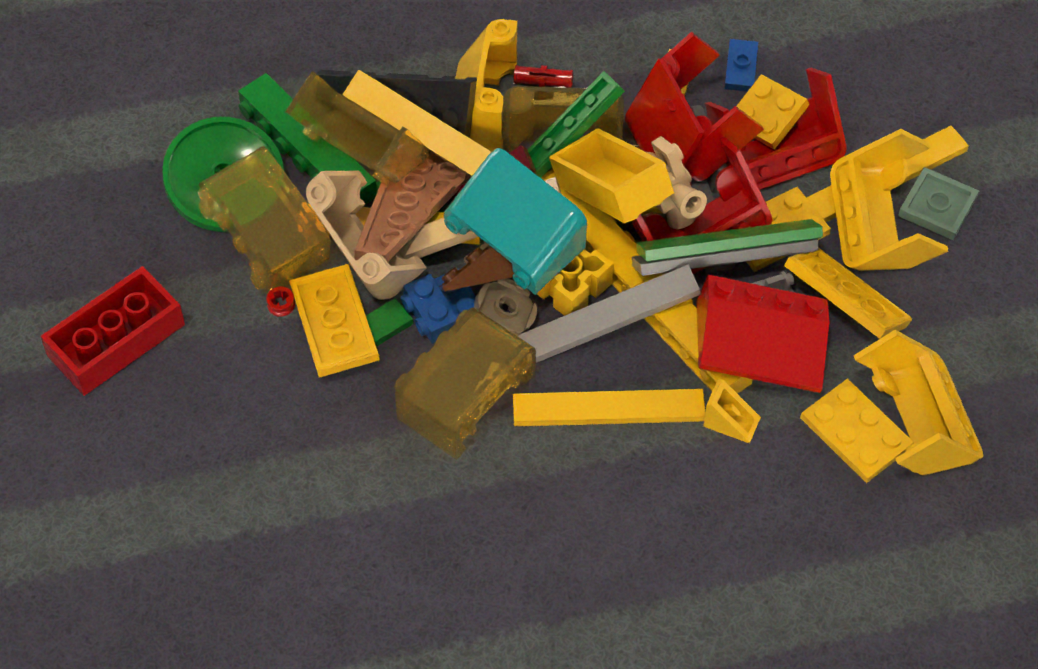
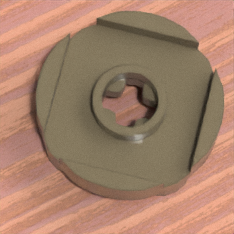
[474,279,537,340]

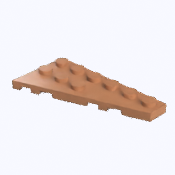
[354,140,472,262]

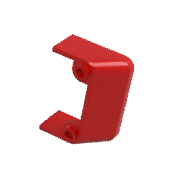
[661,32,764,181]
[705,67,846,190]
[631,137,772,274]

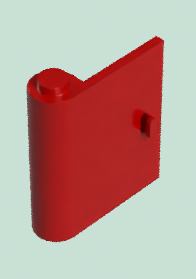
[625,58,704,186]

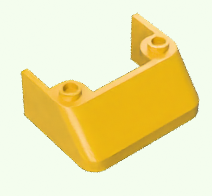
[830,129,948,271]
[853,330,983,475]

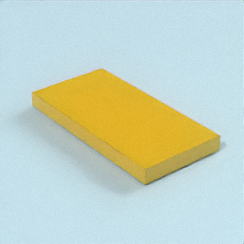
[784,247,912,339]
[289,264,380,378]

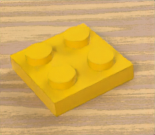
[736,74,810,150]

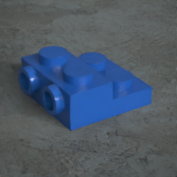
[401,269,477,344]

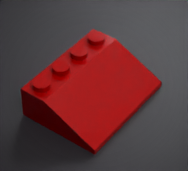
[697,274,829,393]

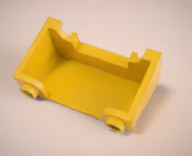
[455,19,517,152]

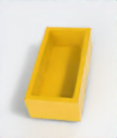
[549,128,674,224]

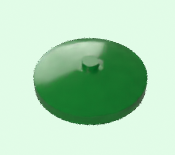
[163,116,284,232]

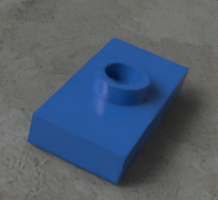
[724,39,758,92]

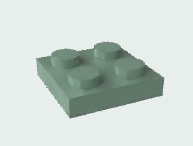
[898,167,979,241]

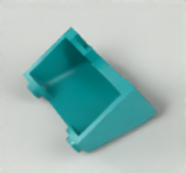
[444,148,587,295]

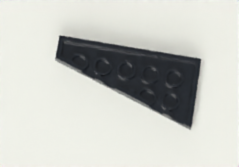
[313,70,477,140]

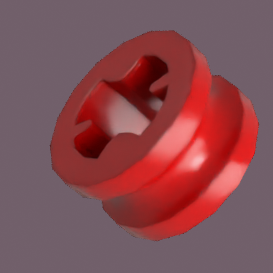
[266,286,295,317]

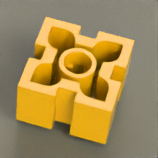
[537,245,614,316]

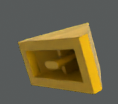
[703,379,761,443]

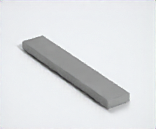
[515,264,701,366]

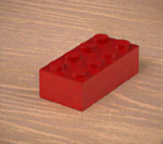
[40,266,185,396]

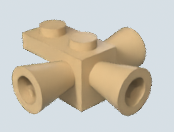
[646,136,707,229]

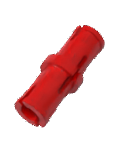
[514,65,573,89]

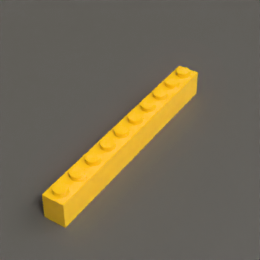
[541,169,753,394]

